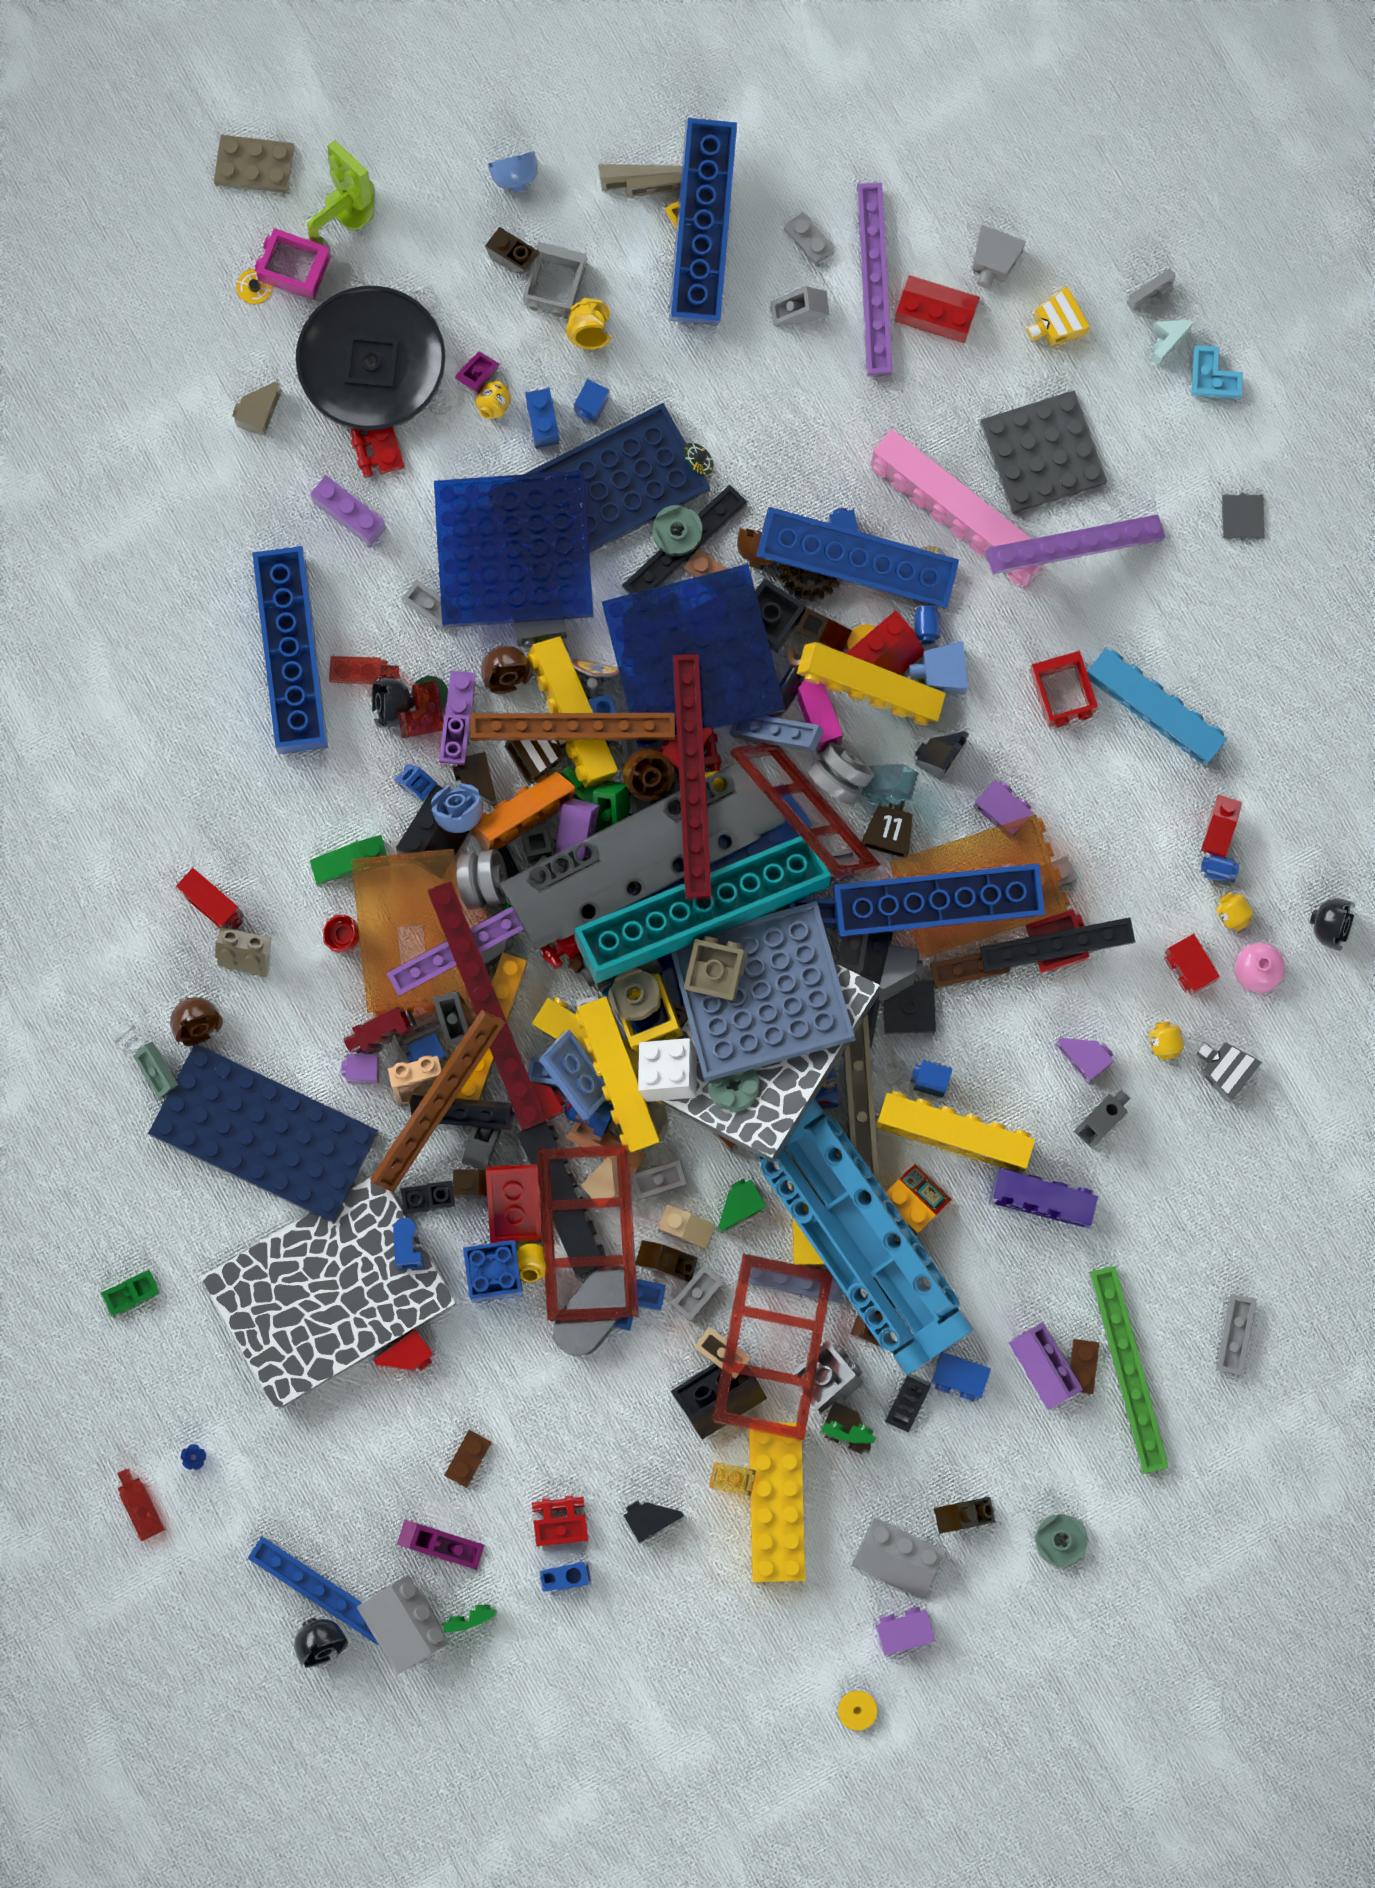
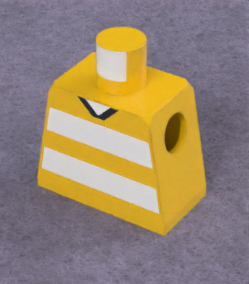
[1026,286,1090,346]

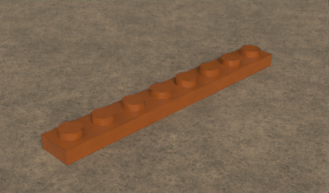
[471,713,675,741]
[370,1010,505,1192]

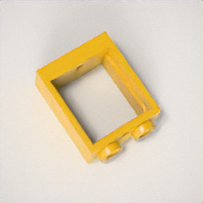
[619,973,683,1054]

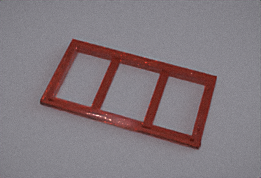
[730,743,881,879]
[537,1144,639,1322]
[712,1253,833,1441]

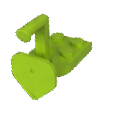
[307,140,375,245]

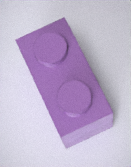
[973,779,1033,839]
[554,798,600,859]
[875,1607,935,1655]

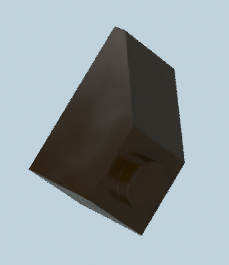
[452,752,497,806]
[453,1169,487,1198]

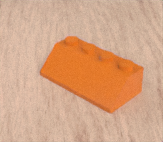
[471,771,575,851]

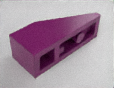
[396,1519,485,1570]

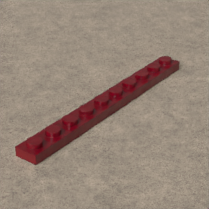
[673,654,711,900]
[427,881,546,1130]

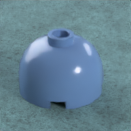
[487,151,538,193]
[431,783,483,833]

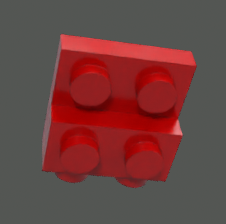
[1025,909,1092,974]

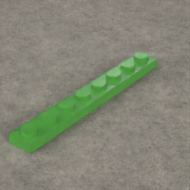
[1089,1266,1169,1474]

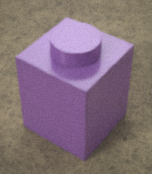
[341,1054,379,1083]

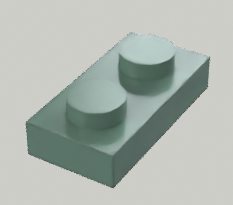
[133,1041,178,1099]

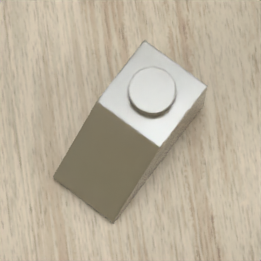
[232,382,282,436]

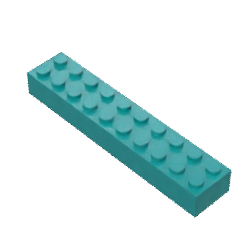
[575,833,831,984]

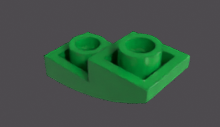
[820,1421,877,1444]
[443,1604,497,1633]

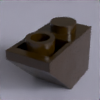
[485,227,539,272]
[796,608,852,652]
[635,1240,698,1282]
[823,1402,871,1455]
[934,1497,995,1534]

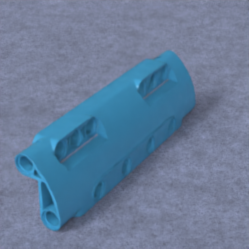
[755,1098,974,1376]

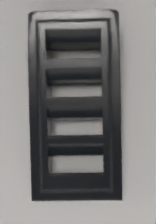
[885,1373,931,1433]

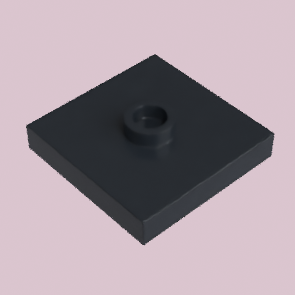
[883,981,936,1034]

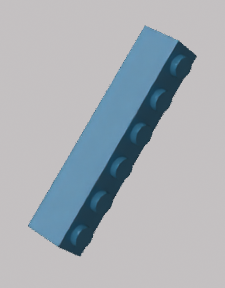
[1087,648,1227,767]

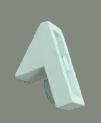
[1151,320,1193,366]

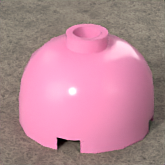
[1234,942,1285,994]

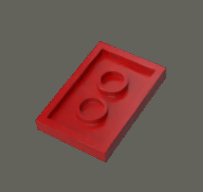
[486,1164,542,1243]

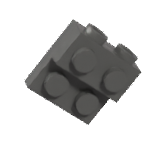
[789,1341,864,1413]

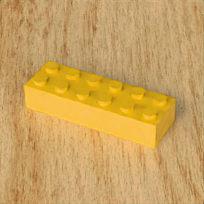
[876,1091,1035,1174]
[748,1422,805,1582]

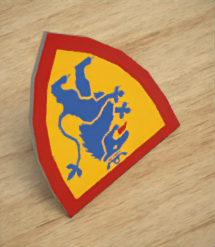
[572,659,623,697]

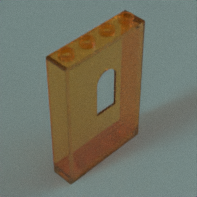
[889,814,1070,959]
[351,848,470,1016]

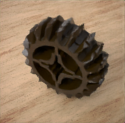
[777,563,840,602]

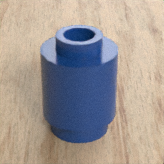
[914,606,940,645]
[1200,854,1240,884]

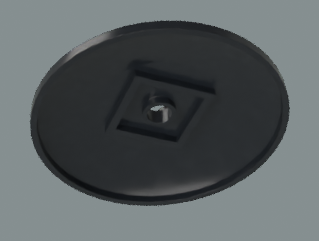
[296,286,446,431]

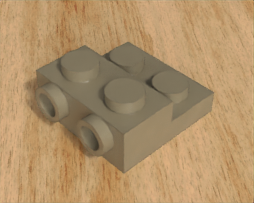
[215,927,271,977]
[684,936,749,1001]

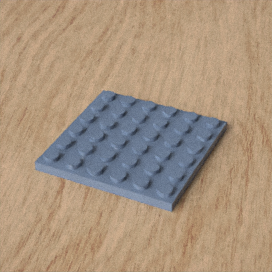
[671,901,855,1082]

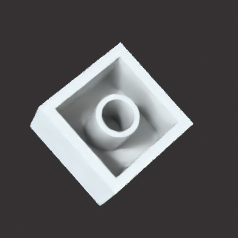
[638,1038,697,1102]

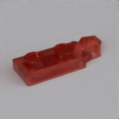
[329,656,400,684]
[117,1468,166,1542]

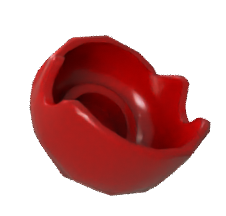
[323,914,361,953]

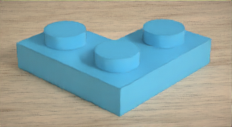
[1191,345,1243,399]

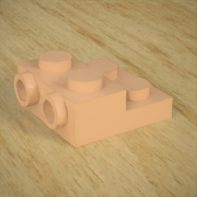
[388,1056,442,1106]

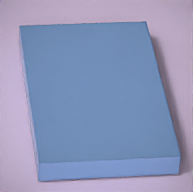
[539,1029,606,1121]

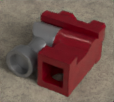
[343,1007,417,1054]

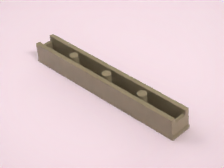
[843,1015,879,1201]

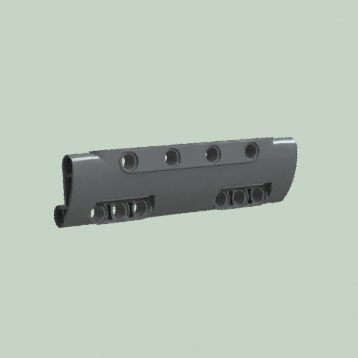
[498,758,785,951]

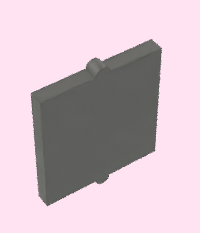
[1222,492,1265,541]

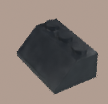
[396,785,471,879]
[671,1364,768,1440]

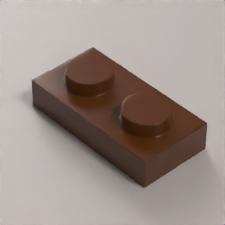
[1070,1339,1100,1394]
[444,1430,492,1488]

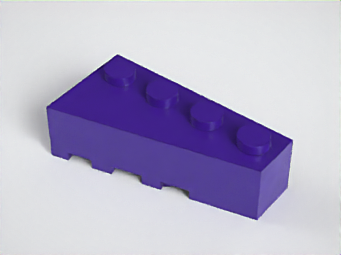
[989,1168,1098,1229]

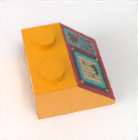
[886,1164,952,1236]

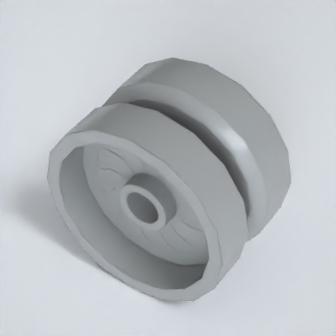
[809,742,874,805]
[456,849,508,910]

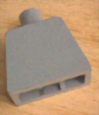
[972,225,1026,289]

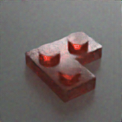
[398,680,444,738]

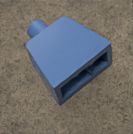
[909,641,968,694]

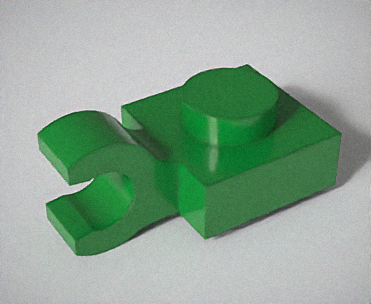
[561,766,600,803]

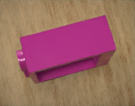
[254,228,331,300]
[797,681,843,754]

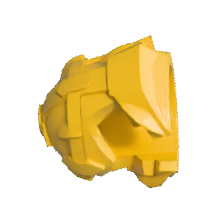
[566,298,613,350]

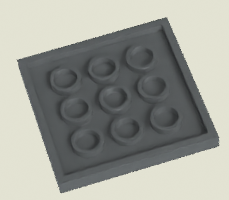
[980,390,1107,514]

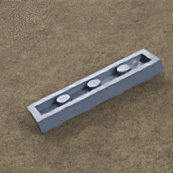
[729,711,824,752]
[740,1255,843,1304]

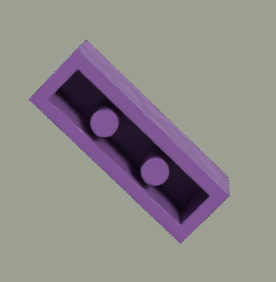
[310,475,386,547]
[1008,1323,1083,1410]

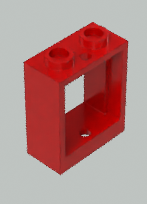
[1029,650,1098,728]
[176,867,244,930]

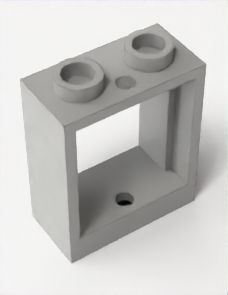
[523,242,587,318]

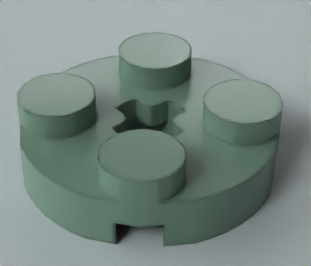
[652,505,702,557]
[708,1069,760,1112]
[1034,1514,1087,1567]

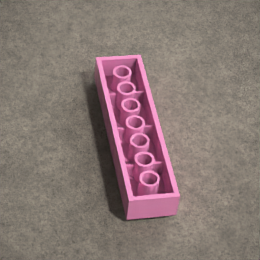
[870,429,1045,588]

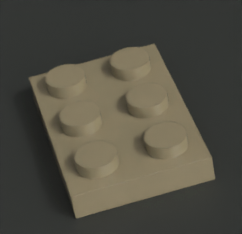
[214,135,295,193]

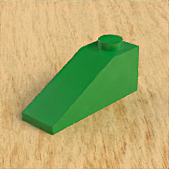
[310,835,390,885]

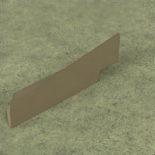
[598,164,682,197]

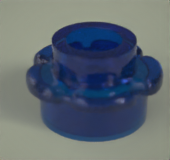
[180,1444,206,1470]

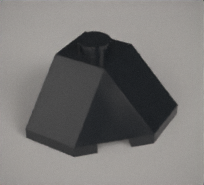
[914,731,969,781]

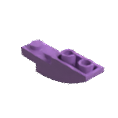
[439,671,476,765]

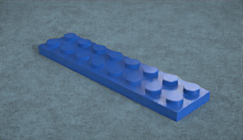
[756,507,959,609]

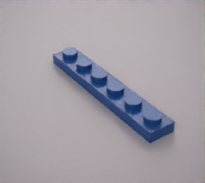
[247,1536,379,1645]

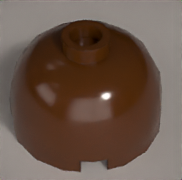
[737,528,777,570]
[481,646,533,694]
[623,748,675,801]
[170,997,223,1046]

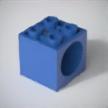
[463,1240,523,1303]

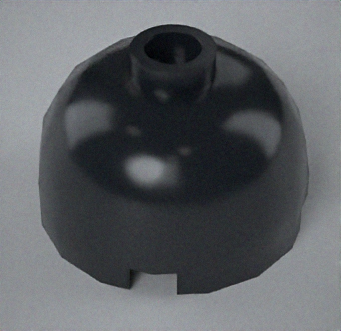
[371,677,414,728]
[1310,898,1355,951]
[294,1618,349,1668]

